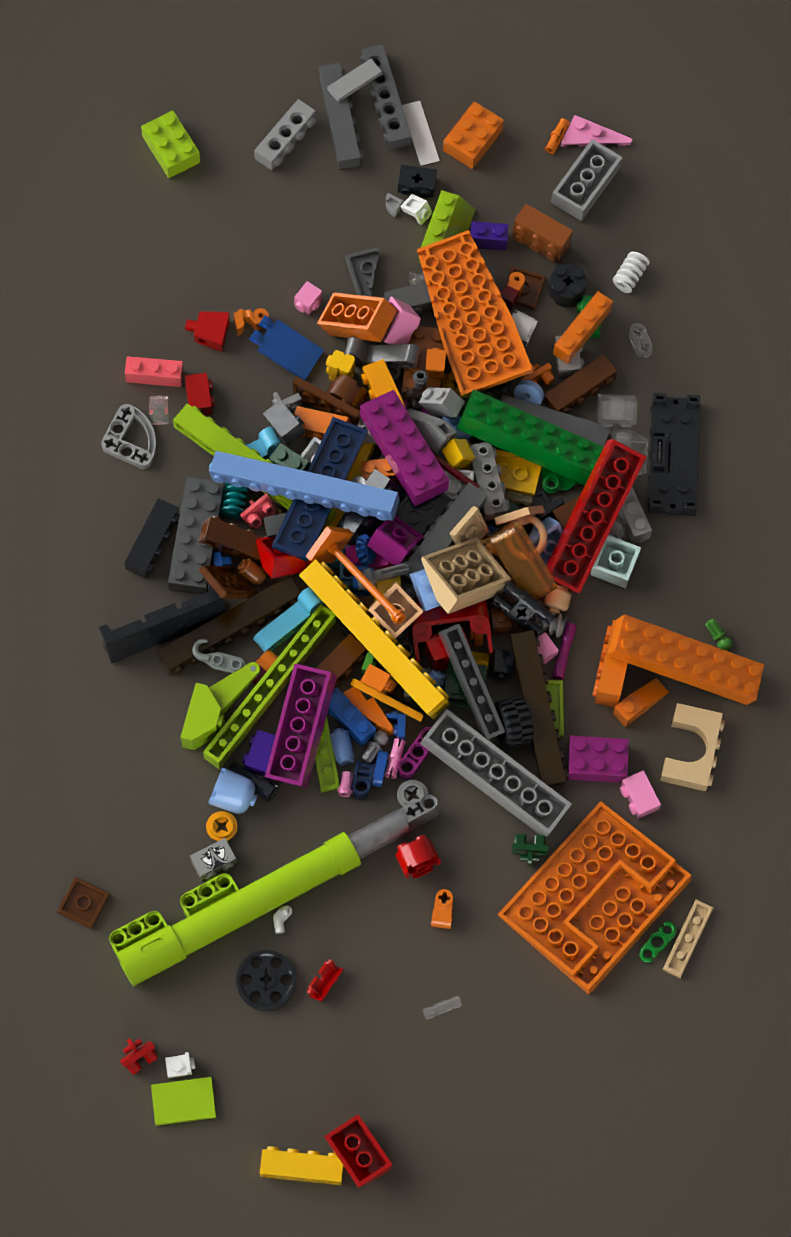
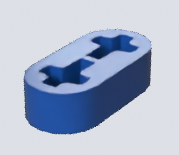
[372,750,389,788]

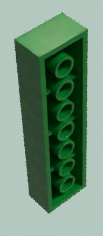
[456,389,604,485]

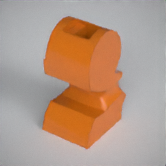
[234,308,269,336]

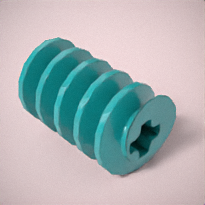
[220,483,248,520]

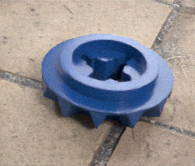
[355,534,376,565]

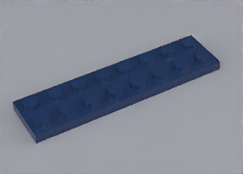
[272,417,368,562]

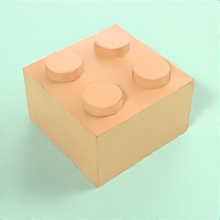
[368,583,423,638]

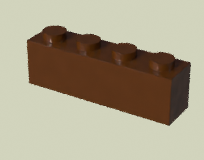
[543,354,617,414]
[198,516,267,566]
[317,634,367,689]

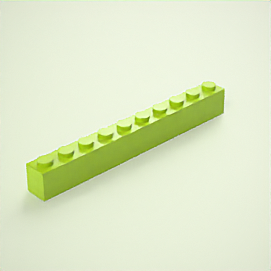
[173,403,336,534]
[203,604,336,770]

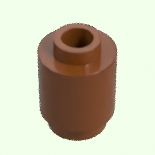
[238,558,267,585]

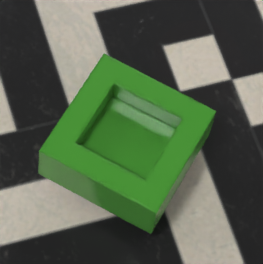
[361,652,377,676]

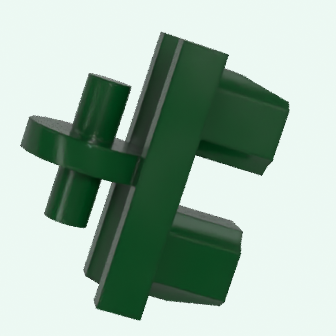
[512,834,548,867]

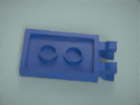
[249,315,324,381]

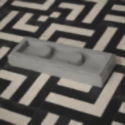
[327,59,382,102]

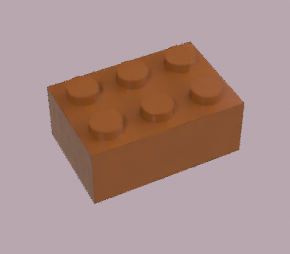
[512,204,573,263]

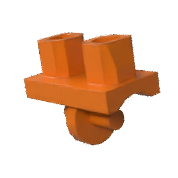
[521,363,555,386]

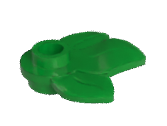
[540,467,576,494]

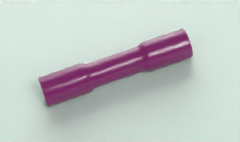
[552,623,577,680]

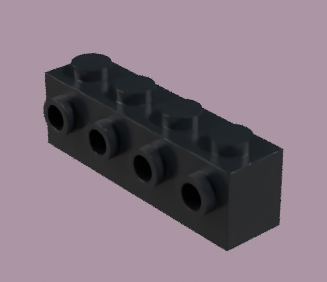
[124,498,180,578]

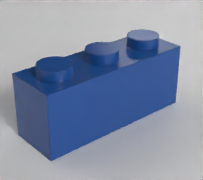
[328,687,376,748]

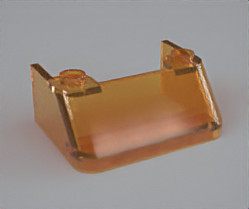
[480,522,558,599]

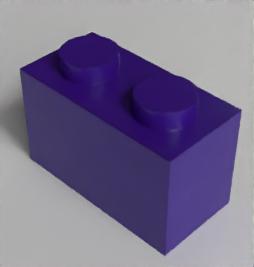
[471,221,508,250]
[242,729,276,777]

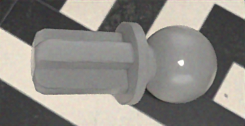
[362,730,389,763]

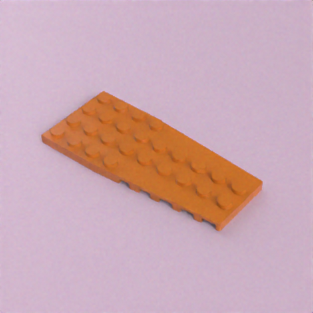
[417,230,533,398]

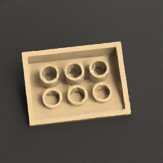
[421,537,511,614]

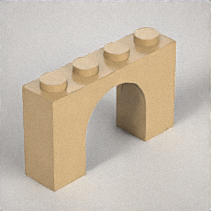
[660,703,725,791]

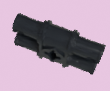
[491,580,555,635]

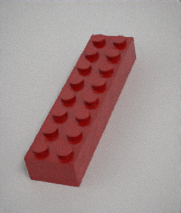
[541,439,646,594]

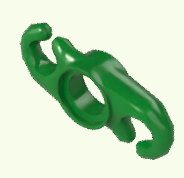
[639,921,677,963]

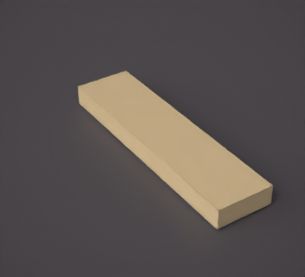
[662,899,714,978]

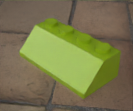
[418,190,476,263]

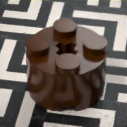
[326,374,368,410]

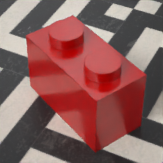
[185,373,215,415]

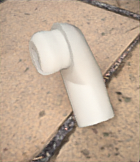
[273,905,292,934]

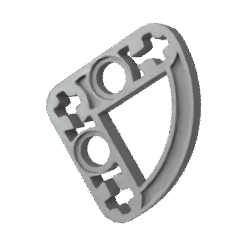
[101,404,156,469]

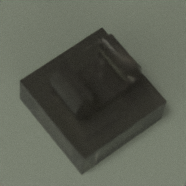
[402,388,423,410]

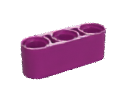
[398,727,432,780]

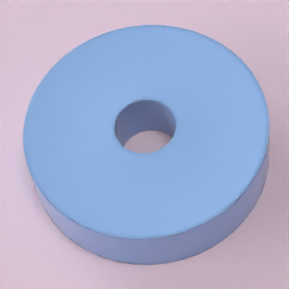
[514,380,544,406]

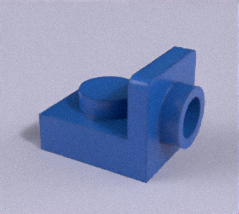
[386,711,406,742]

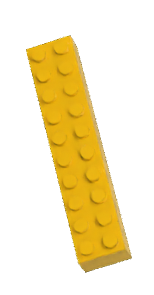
[299,559,451,719]

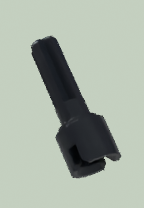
[228,761,279,802]

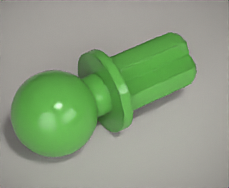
[706,618,733,651]

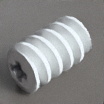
[613,252,650,293]

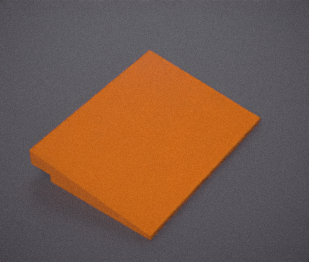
[498,801,691,995]

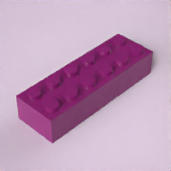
[360,390,449,506]
[265,664,337,789]

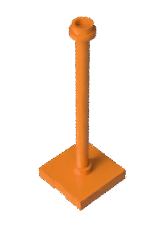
[306,526,406,624]

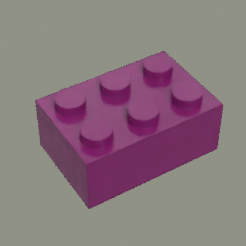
[567,736,629,783]

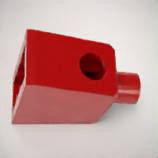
[185,311,230,352]

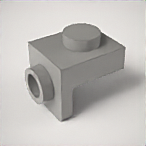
[272,392,302,411]

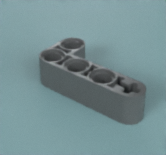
[344,337,421,369]

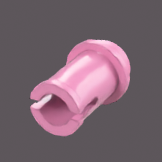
[337,771,354,798]

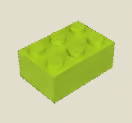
[141,110,200,178]

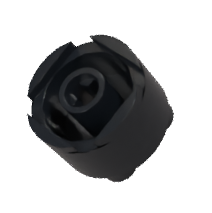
[549,264,587,307]

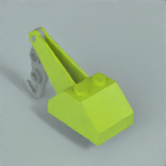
[180,639,260,750]

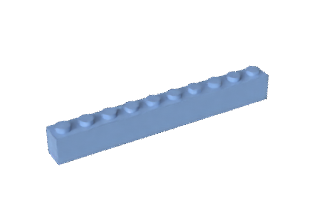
[209,451,400,521]

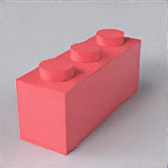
[125,356,184,387]

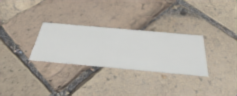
[402,101,440,166]

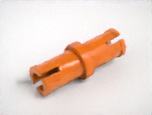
[545,118,570,154]

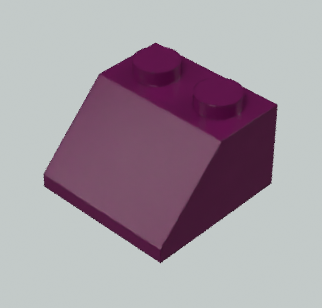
[367,516,423,565]

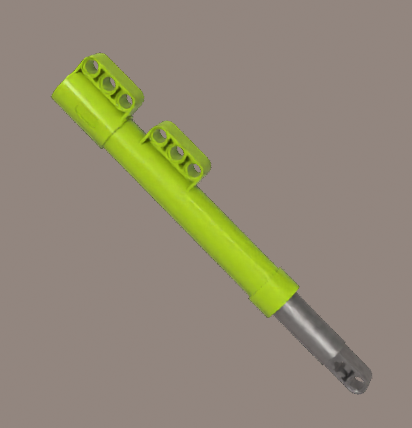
[109,795,439,987]

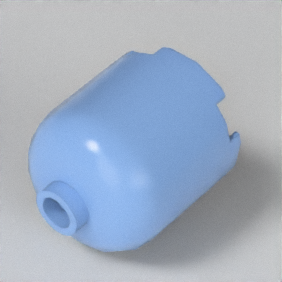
[208,767,257,814]

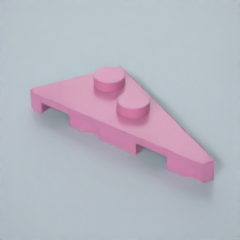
[560,115,633,147]

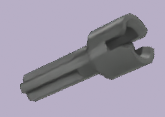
[356,563,410,590]

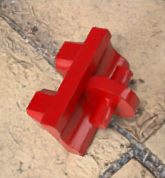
[120,1038,158,1075]

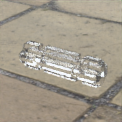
[423,996,462,1019]

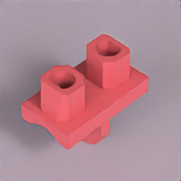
[240,493,277,529]

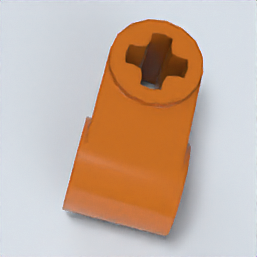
[431,889,453,929]

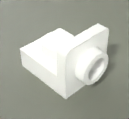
[400,194,433,225]
[165,1052,195,1079]

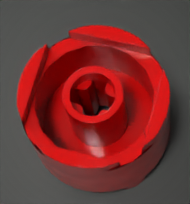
[395,835,441,879]

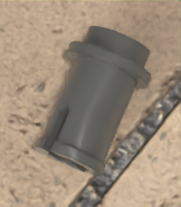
[413,370,428,390]

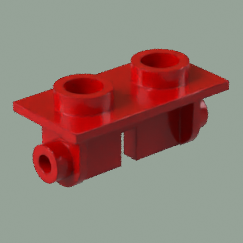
[307,959,344,1002]

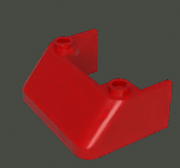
[411,600,493,662]

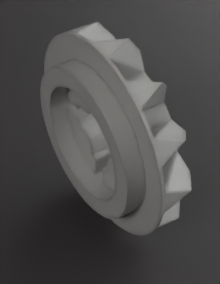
[397,780,428,807]

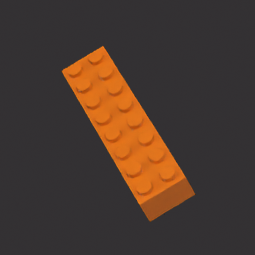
[607,614,764,705]

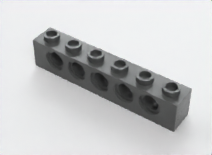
[359,44,412,150]

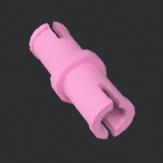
[384,739,406,779]

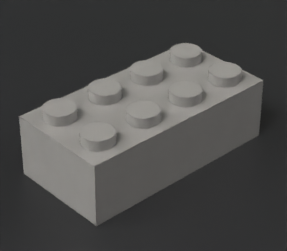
[551,139,623,221]

